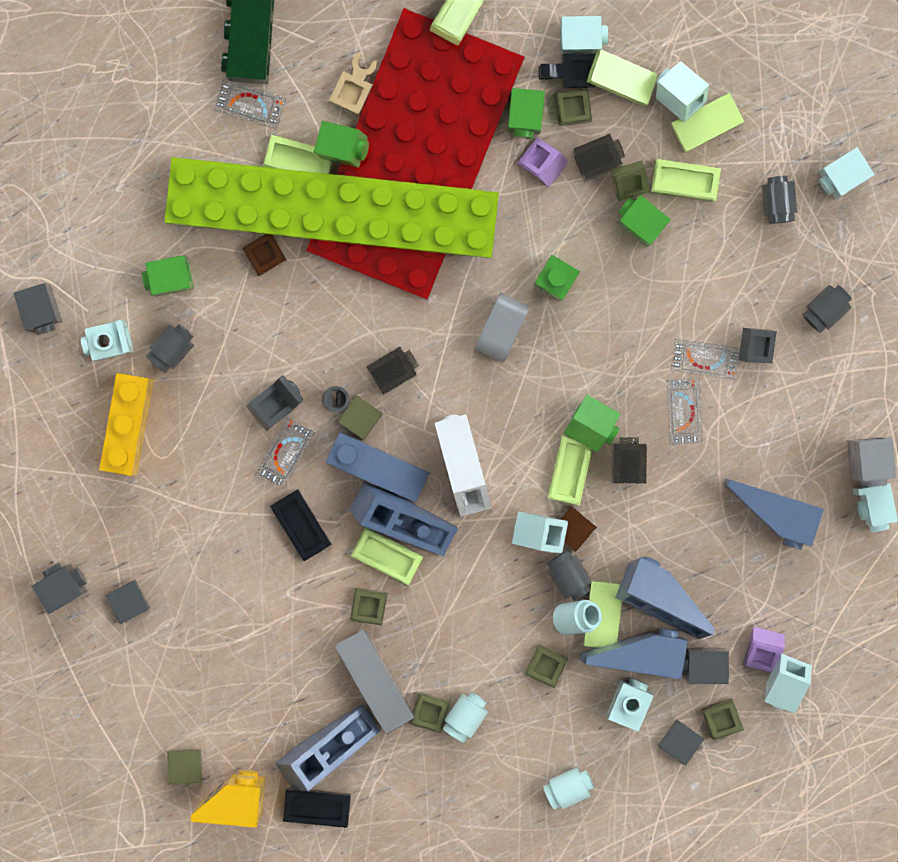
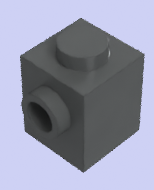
[31,563,87,614]

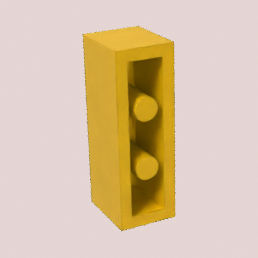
[99,373,154,476]

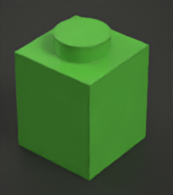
[508,88,545,139]
[313,121,369,168]
[617,195,671,248]
[142,255,194,297]
[533,255,580,302]
[564,394,620,452]

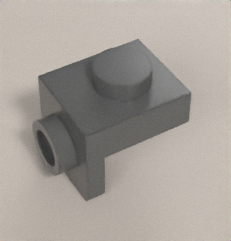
[246,375,303,431]

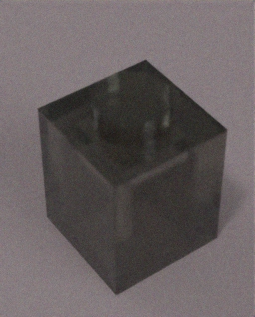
[572,134,625,182]
[366,347,419,395]
[611,437,647,484]

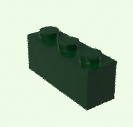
[221,0,275,84]

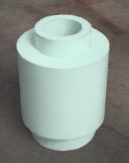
[553,600,602,636]
[443,692,489,743]
[543,767,594,810]

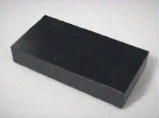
[270,489,332,561]
[283,788,351,828]

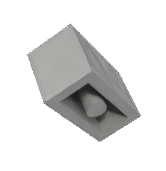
[847,437,896,487]

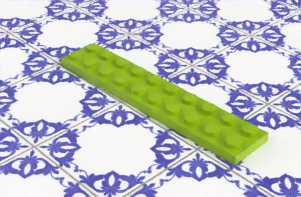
[164,157,499,259]

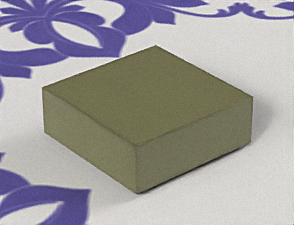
[555,88,592,126]
[611,160,650,201]
[337,395,383,440]
[350,587,388,626]
[525,644,568,688]
[410,691,450,733]
[701,698,744,741]
[167,749,203,784]

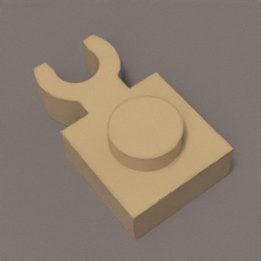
[329,53,377,116]

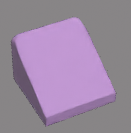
[517,137,568,186]
[743,627,785,673]

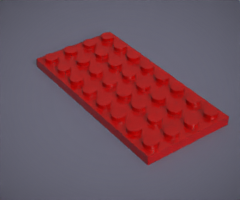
[306,8,525,300]

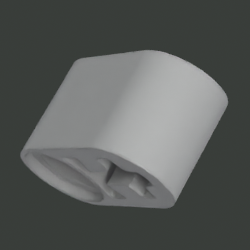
[475,293,530,363]

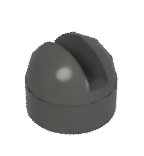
[322,386,349,412]

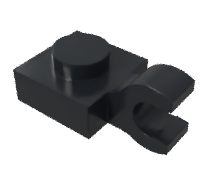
[538,54,596,88]

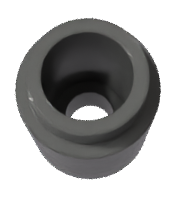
[762,176,798,224]
[802,285,852,333]
[146,324,194,373]
[547,550,592,601]

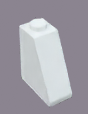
[435,414,492,517]

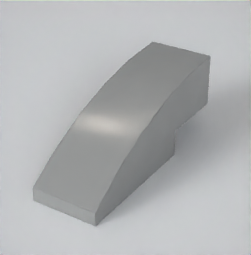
[335,630,415,734]

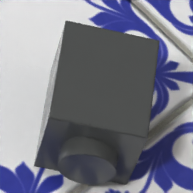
[13,283,62,335]
[682,647,729,684]

